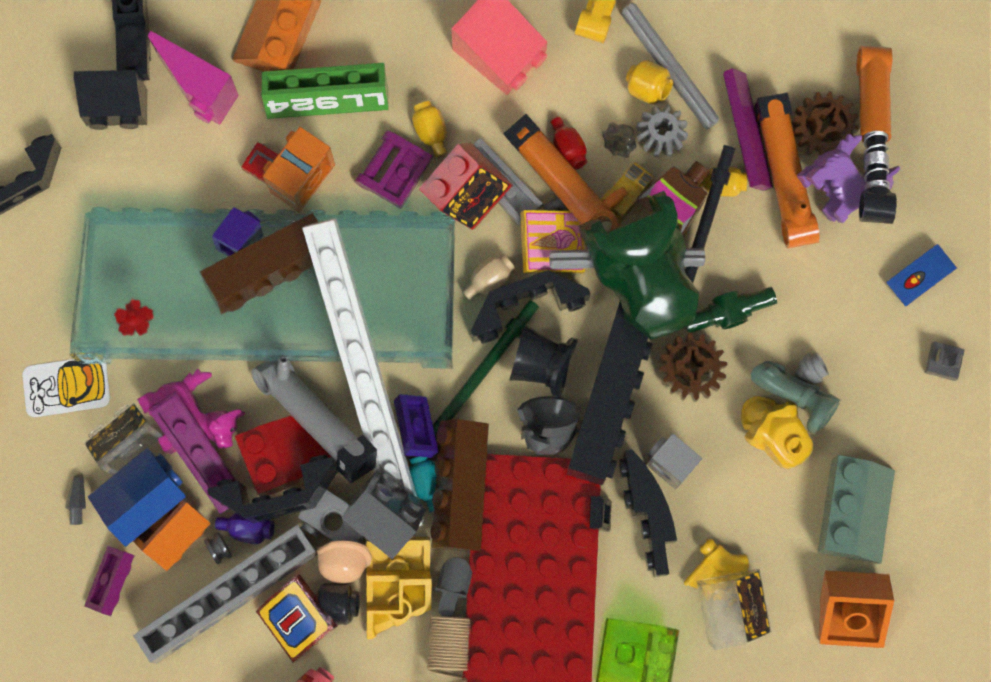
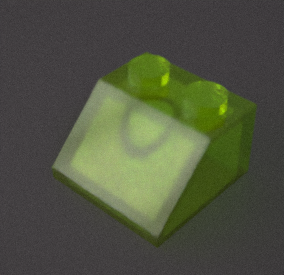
[596,618,679,682]

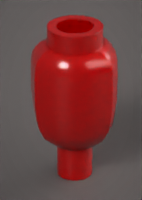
[550,117,588,170]

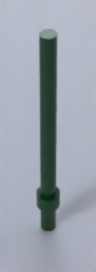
[433,300,539,440]

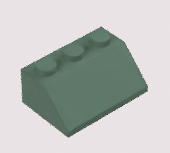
[818,455,895,564]

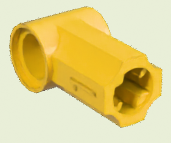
[575,0,616,44]

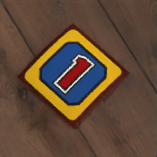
[256,574,338,663]

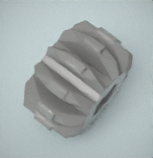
[636,105,688,157]

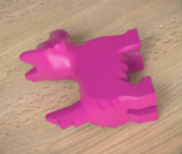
[137,369,246,455]

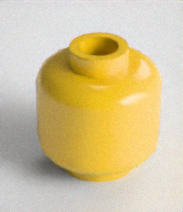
[626,60,673,105]

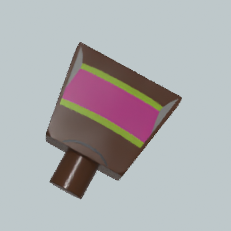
[636,161,710,238]

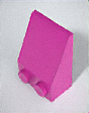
[148,31,239,125]

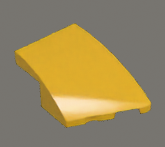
[366,537,432,639]

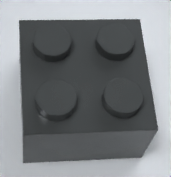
[342,470,426,559]

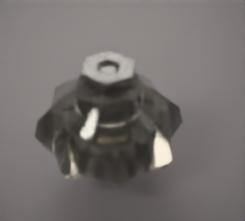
[602,122,637,158]

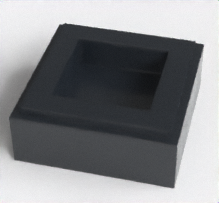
[589,496,612,532]

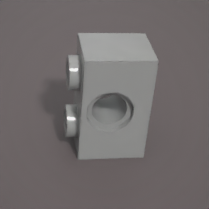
[647,434,703,490]
[298,490,364,543]

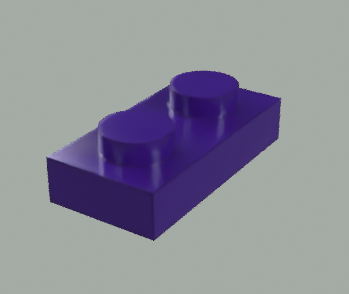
[394,394,438,458]

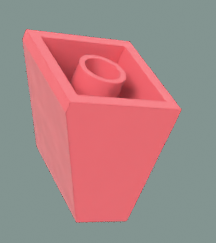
[451,0,547,95]

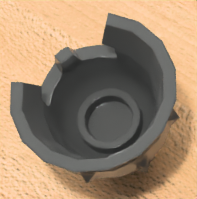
[517,396,581,455]

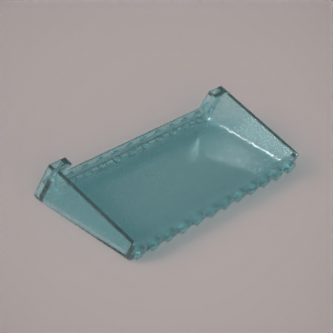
[69,207,456,369]

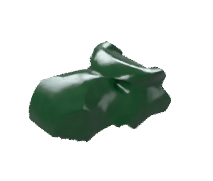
[579,191,699,340]

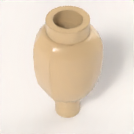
[462,254,515,300]

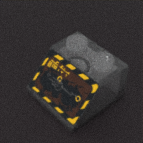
[84,403,163,475]
[696,569,772,650]

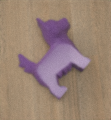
[797,134,900,223]

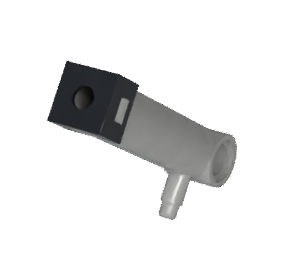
[251,353,377,484]

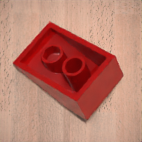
[235,404,331,496]

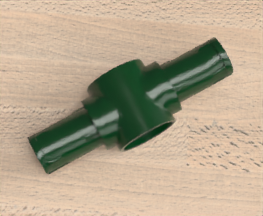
[686,286,777,333]

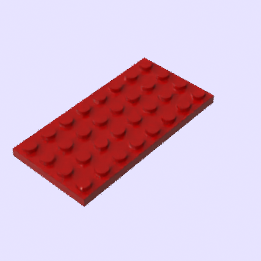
[462,454,601,682]

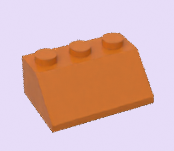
[232,0,322,72]

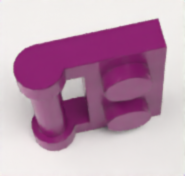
[354,130,433,209]

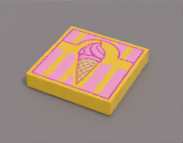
[520,210,585,274]

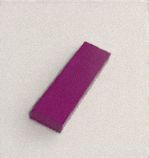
[723,68,773,191]
[148,391,237,514]

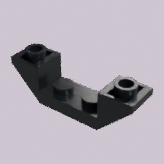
[0,134,62,215]
[471,270,590,344]
[207,455,338,524]

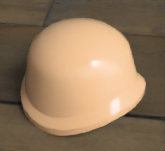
[316,541,372,584]

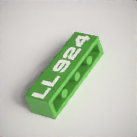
[261,63,389,119]

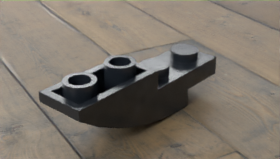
[112,0,151,81]
[619,449,677,578]

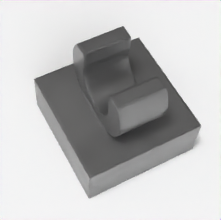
[925,341,965,381]

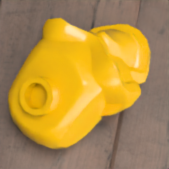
[741,396,813,469]

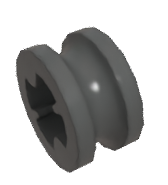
[204,532,232,565]

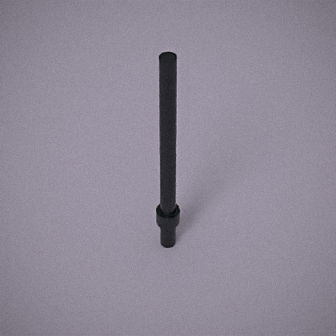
[685,145,735,283]

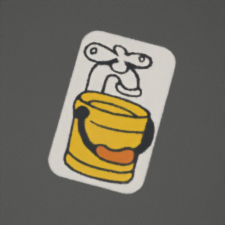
[22,356,110,417]

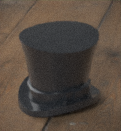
[509,325,578,398]

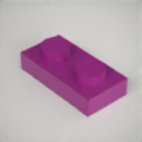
[84,546,135,616]

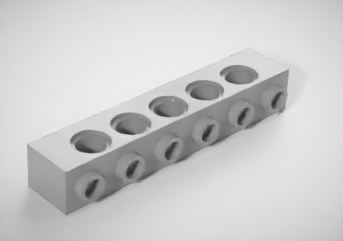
[133,525,318,663]

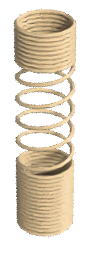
[427,616,471,682]

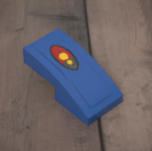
[886,244,957,307]

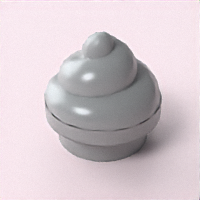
[795,352,829,384]

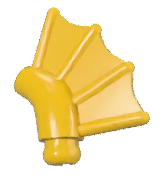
[684,538,753,605]

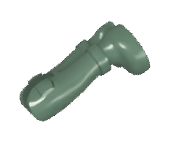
[750,361,841,435]

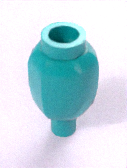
[409,457,436,513]

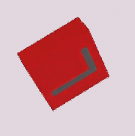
[241,142,279,184]

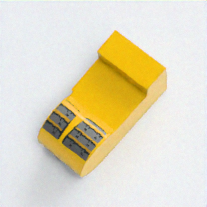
[601,162,655,223]

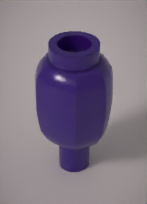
[215,513,275,544]

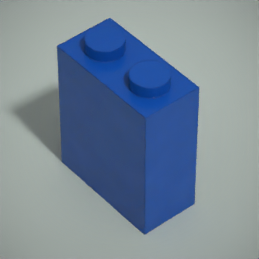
[88,447,186,547]

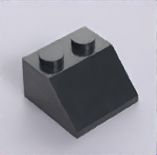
[74,70,148,130]

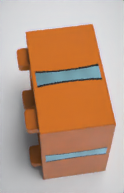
[263,127,335,213]

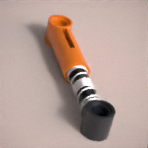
[856,46,897,224]

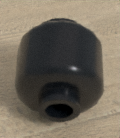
[311,583,360,625]

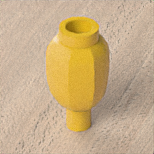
[412,101,447,157]
[699,167,747,197]

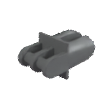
[435,557,472,617]

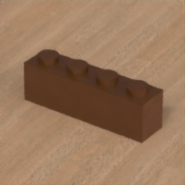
[199,213,318,315]
[430,419,489,552]

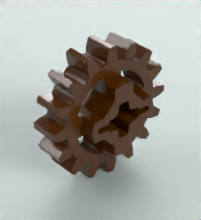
[791,91,860,156]
[658,333,727,402]

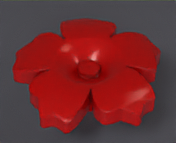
[114,299,154,336]

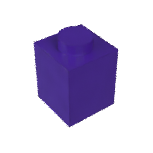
[212,207,263,256]

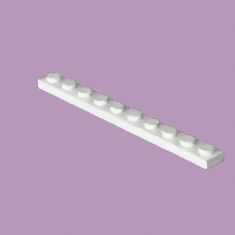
[303,218,424,526]

